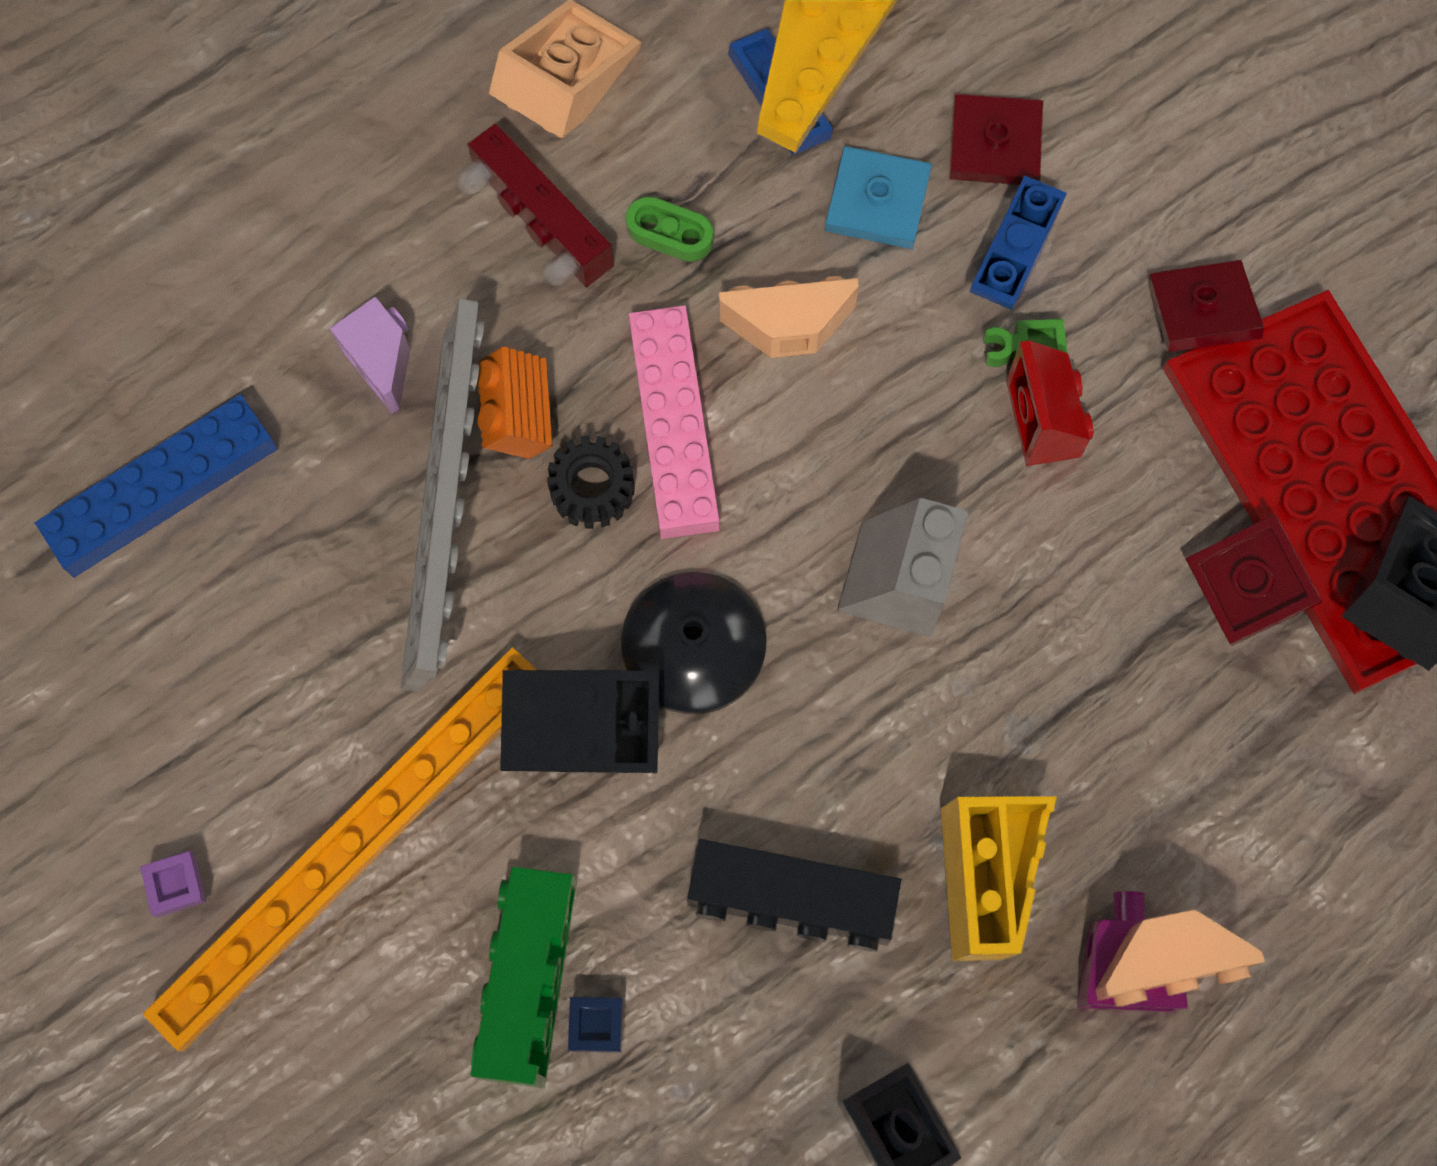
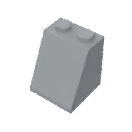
[838,498,969,637]

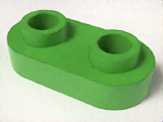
[626,197,713,262]

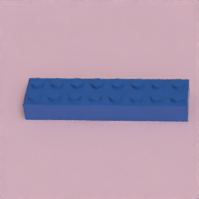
[34,394,278,578]

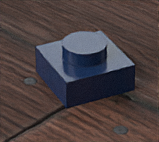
[568,997,623,1053]

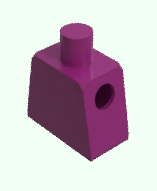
[1077,891,1188,1013]

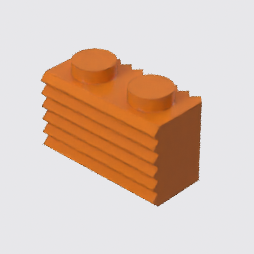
[477,346,553,459]

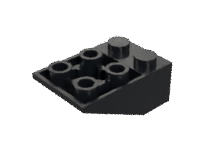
[500,670,659,773]

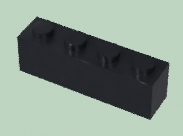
[687,838,902,952]

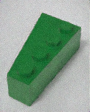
[470,867,577,1089]

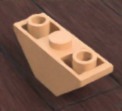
[719,276,859,358]
[1095,909,1265,1007]

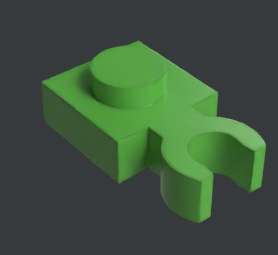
[983,319,1068,367]

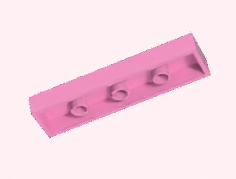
[628,305,720,539]

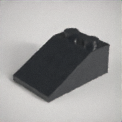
[1341,496,1437,671]

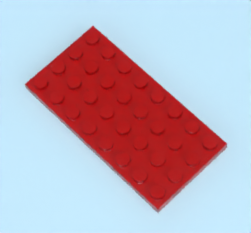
[1162,289,1437,695]

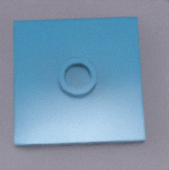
[825,146,932,250]

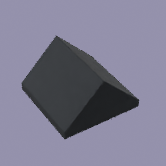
[838,1063,962,1166]

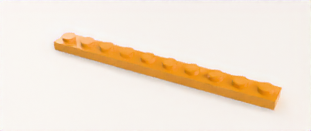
[142,647,537,1052]

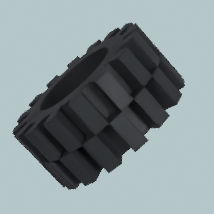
[547,436,635,529]

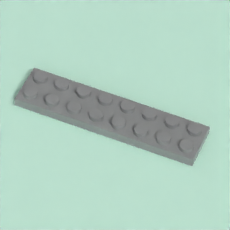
[400,298,484,691]

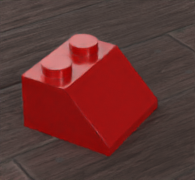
[1006,340,1094,466]

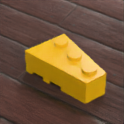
[941,796,1057,961]

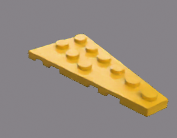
[756,0,898,153]

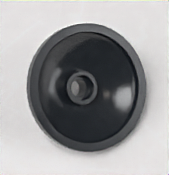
[621,572,766,714]

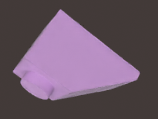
[329,297,410,414]

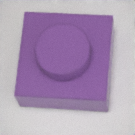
[140,851,207,918]

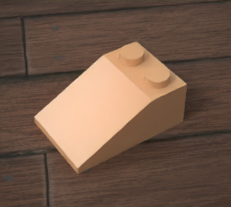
[489,0,642,139]

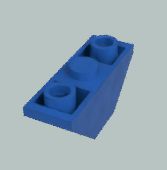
[969,176,1067,310]

